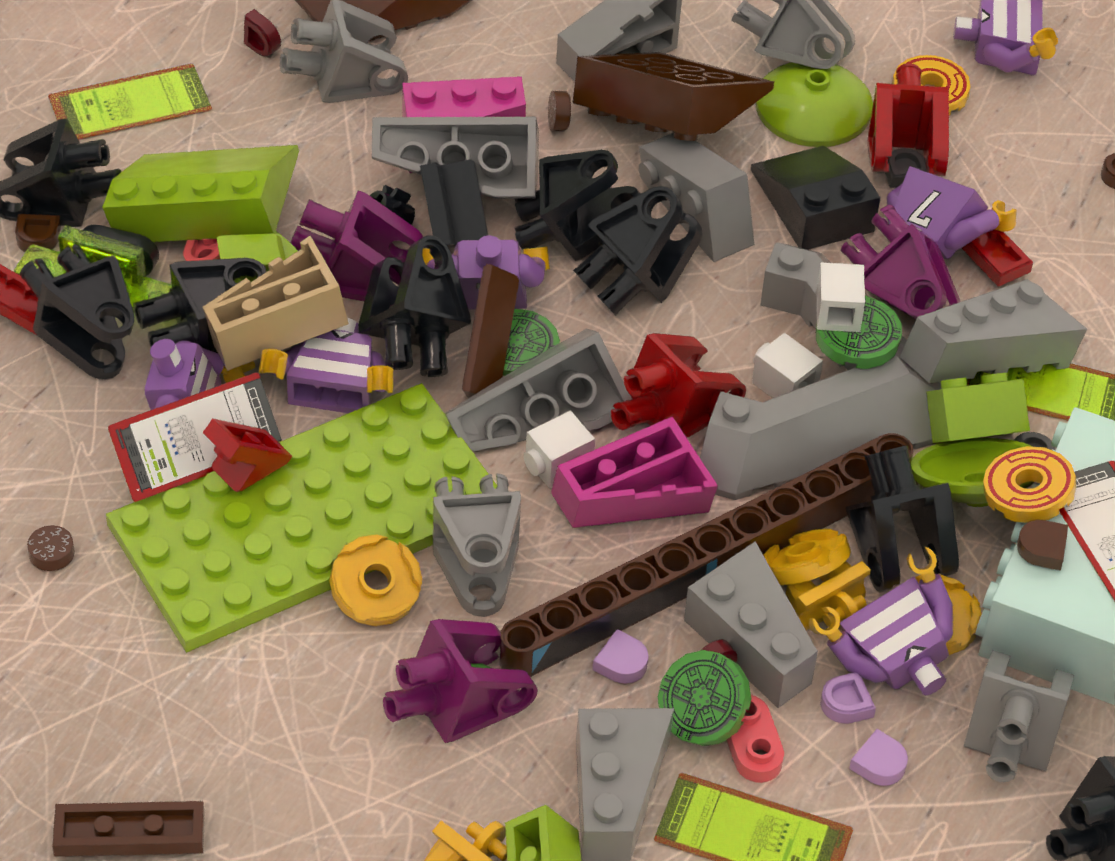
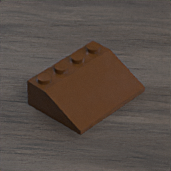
[573,52,774,141]

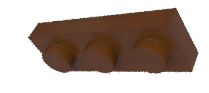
[52,801,205,857]

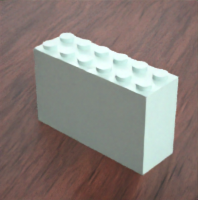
[975,407,1115,705]

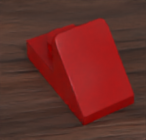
[203,418,292,492]

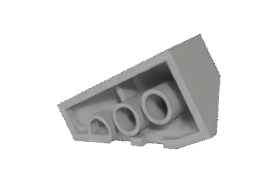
[372,117,539,199]
[444,329,632,451]

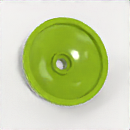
[755,62,873,147]
[911,438,1035,507]

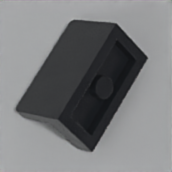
[420,159,489,248]

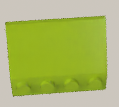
[102,145,299,242]

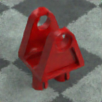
[867,63,949,176]
[611,333,746,438]

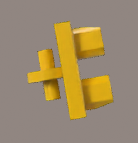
[786,561,871,631]
[424,820,507,861]

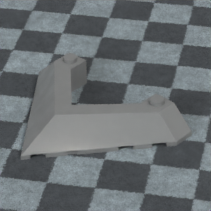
[700,243,941,500]

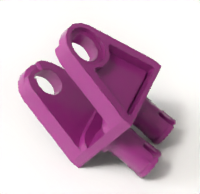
[290,190,423,301]
[841,205,961,319]
[383,619,538,743]

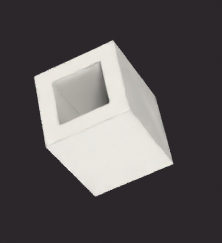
[816,262,865,332]
[752,333,823,398]
[524,410,595,489]

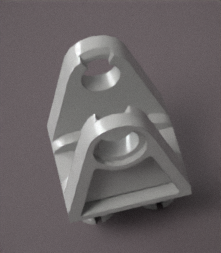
[280,0,408,103]
[731,0,855,69]
[433,473,521,617]
[964,650,1074,782]

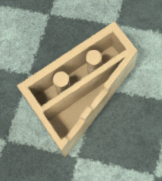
[203,236,349,371]

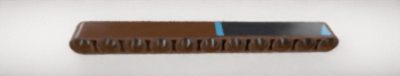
[499,433,914,677]

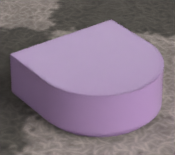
[592,629,648,684]
[820,673,876,724]
[849,729,908,786]

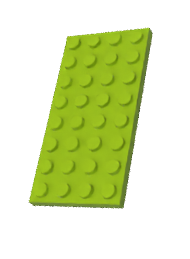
[106,383,497,653]

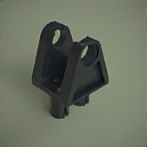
[0,119,122,227]
[515,150,641,261]
[573,186,702,316]
[358,235,471,377]
[20,244,134,379]
[133,258,266,353]
[846,445,959,592]
[1046,756,1115,861]

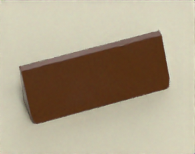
[462,264,519,398]

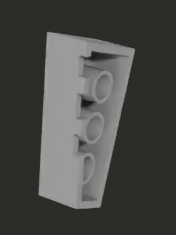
[900,279,1087,383]

